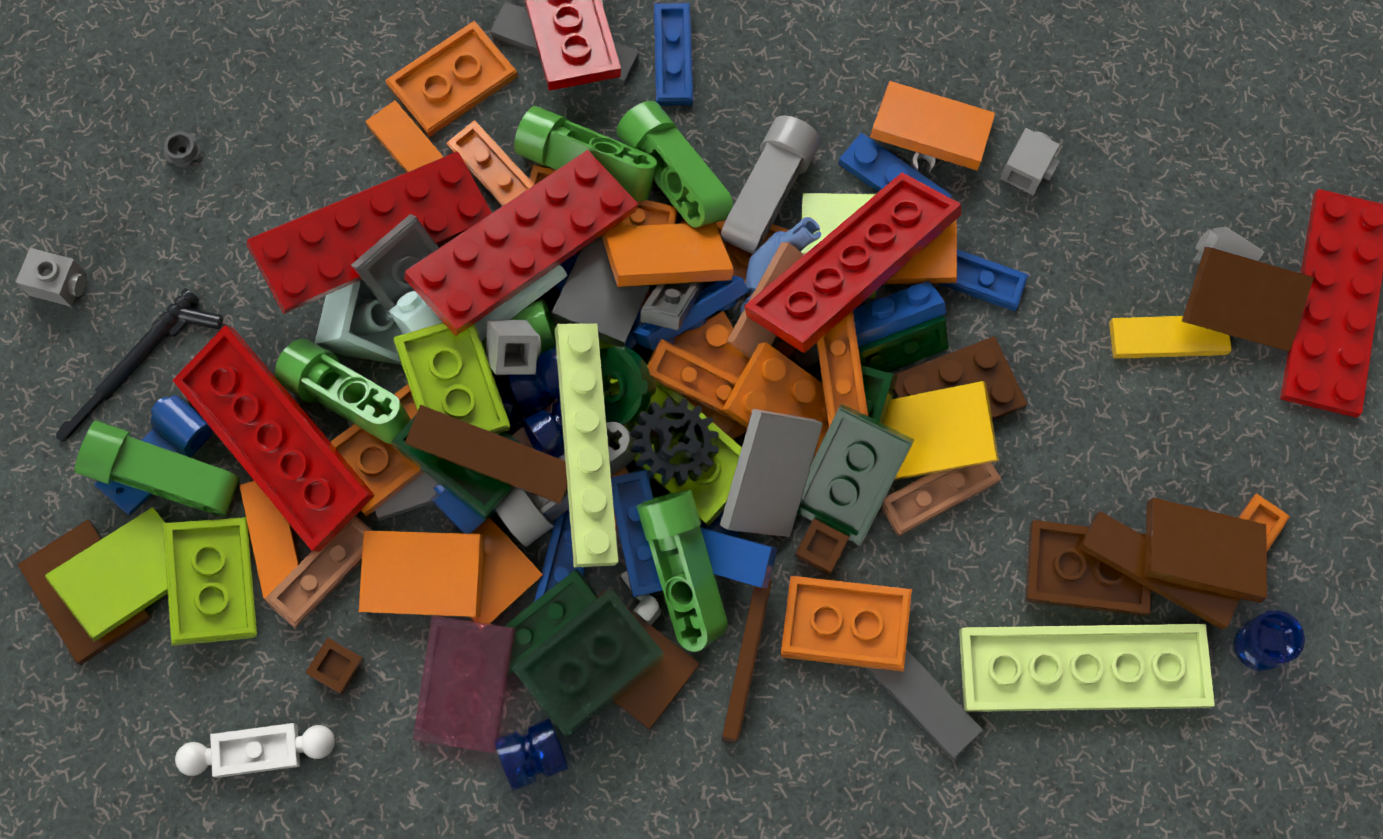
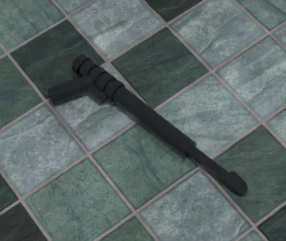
[56,288,223,442]

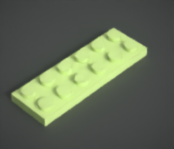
[959,624,1215,712]

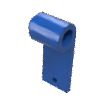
[94,395,213,516]

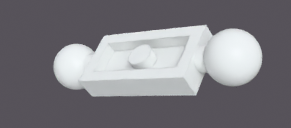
[175,723,335,778]

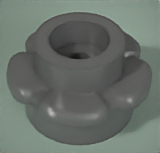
[164,131,201,168]

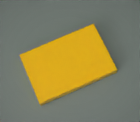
[884,381,999,480]

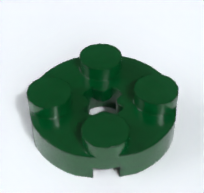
[600,346,657,426]

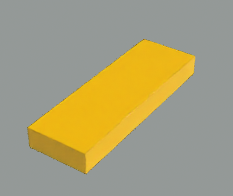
[1109,316,1232,358]

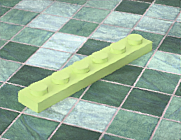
[555,323,618,567]

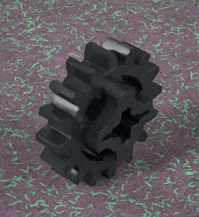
[630,397,719,487]

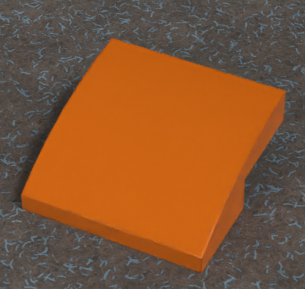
[470,518,543,630]

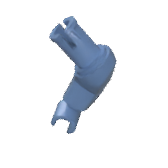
[741,217,821,313]

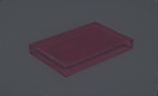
[413,615,515,753]

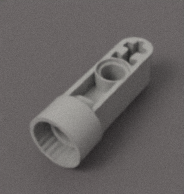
[720,116,821,254]
[496,422,637,547]

